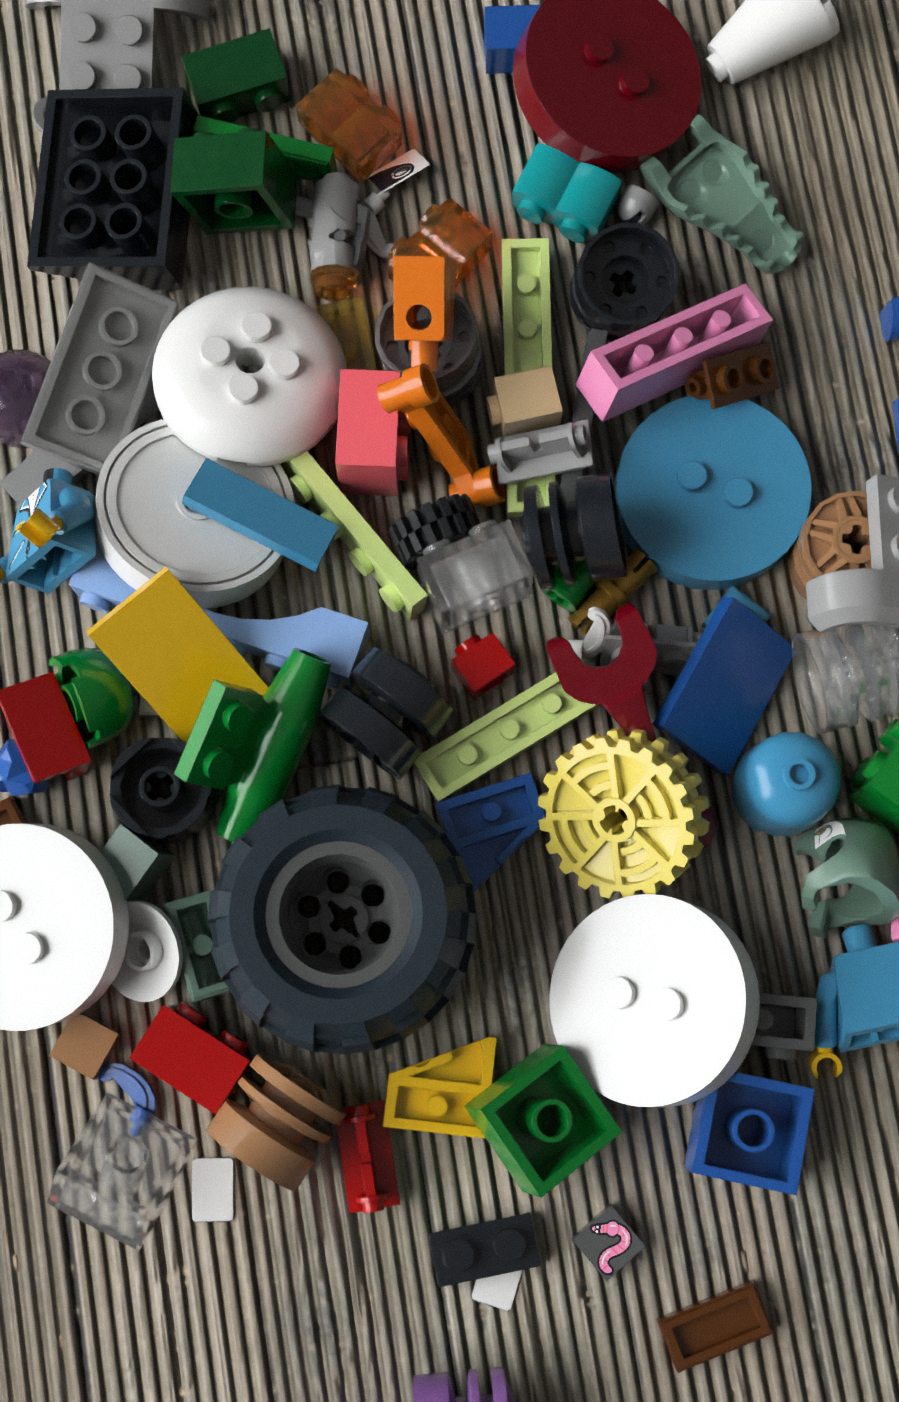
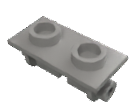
[487,419,594,485]
[600,619,702,676]

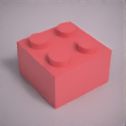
[335,369,411,496]

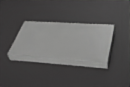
[20,262,180,475]

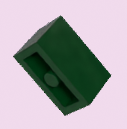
[181,28,291,123]

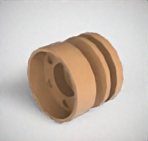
[787,491,871,600]
[206,1053,346,1191]

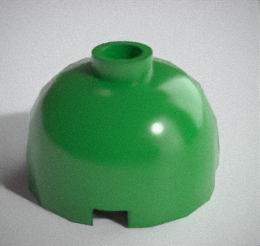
[49,647,139,750]

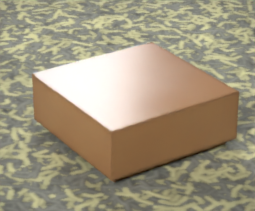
[49,1013,121,1080]

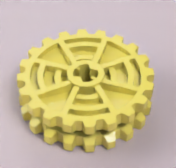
[538,728,710,899]

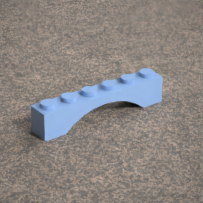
[68,534,371,689]

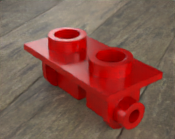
[336,1100,400,1213]

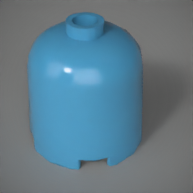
[731,732,841,837]

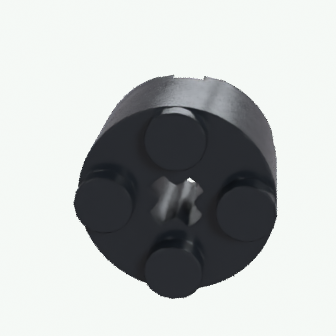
[109,737,219,844]

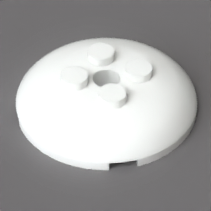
[152,287,347,467]

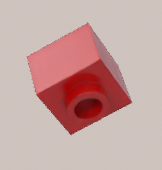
[452,632,516,701]

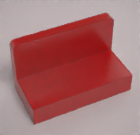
[0,672,92,783]

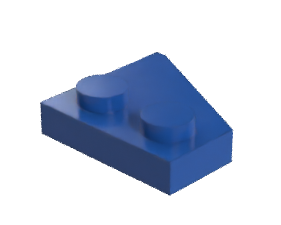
[436,772,545,893]

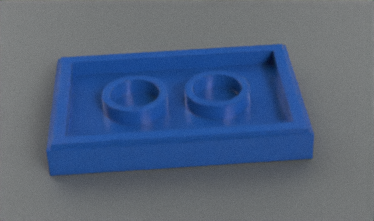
[652,596,797,776]

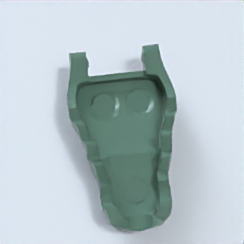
[640,114,804,274]

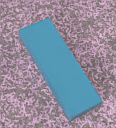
[182,458,339,572]

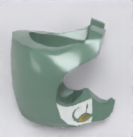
[793,818,899,939]

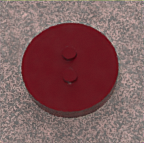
[513,0,701,173]

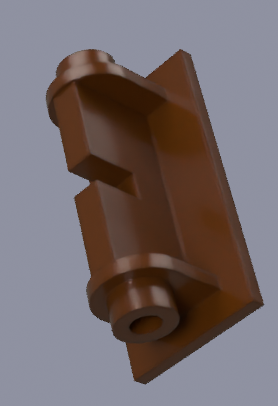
[685,341,779,409]

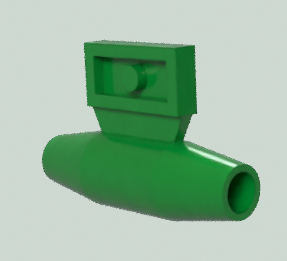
[174,648,331,842]

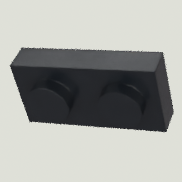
[428,1212,541,1287]

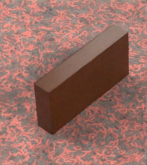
[656,1280,775,1373]

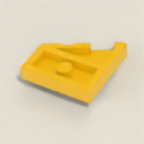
[382,1037,497,1139]

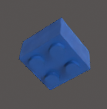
[684,1072,815,1196]

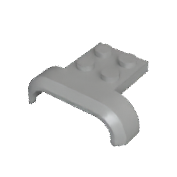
[25,0,210,90]
[806,474,899,633]

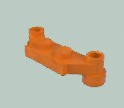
[377,363,507,507]

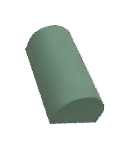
[163,889,231,1003]

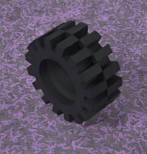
[389,494,485,570]

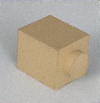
[486,365,563,437]

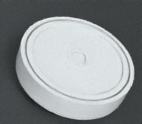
[94,419,294,609]
[0,823,129,1031]
[549,894,760,1107]

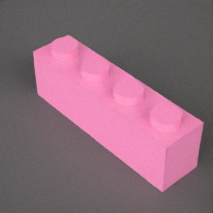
[576,283,773,422]

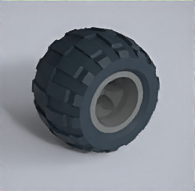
[208,784,477,1055]

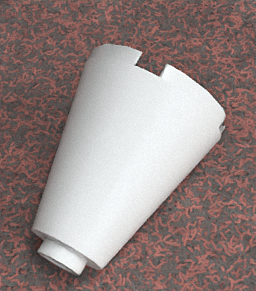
[705,0,840,84]

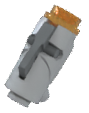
[296,172,371,301]

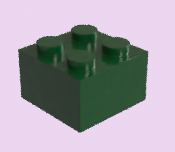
[170,128,298,235]

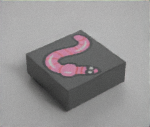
[571,1204,646,1281]

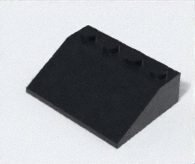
[27,87,200,290]

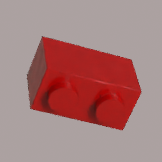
[129,1002,254,1115]

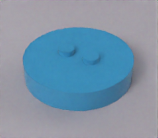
[614,396,812,590]

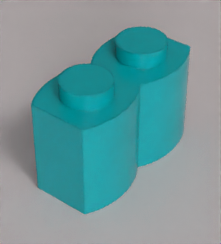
[512,143,622,243]

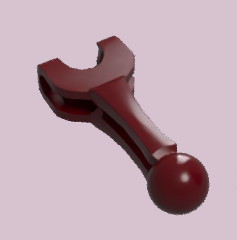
[546,602,716,851]

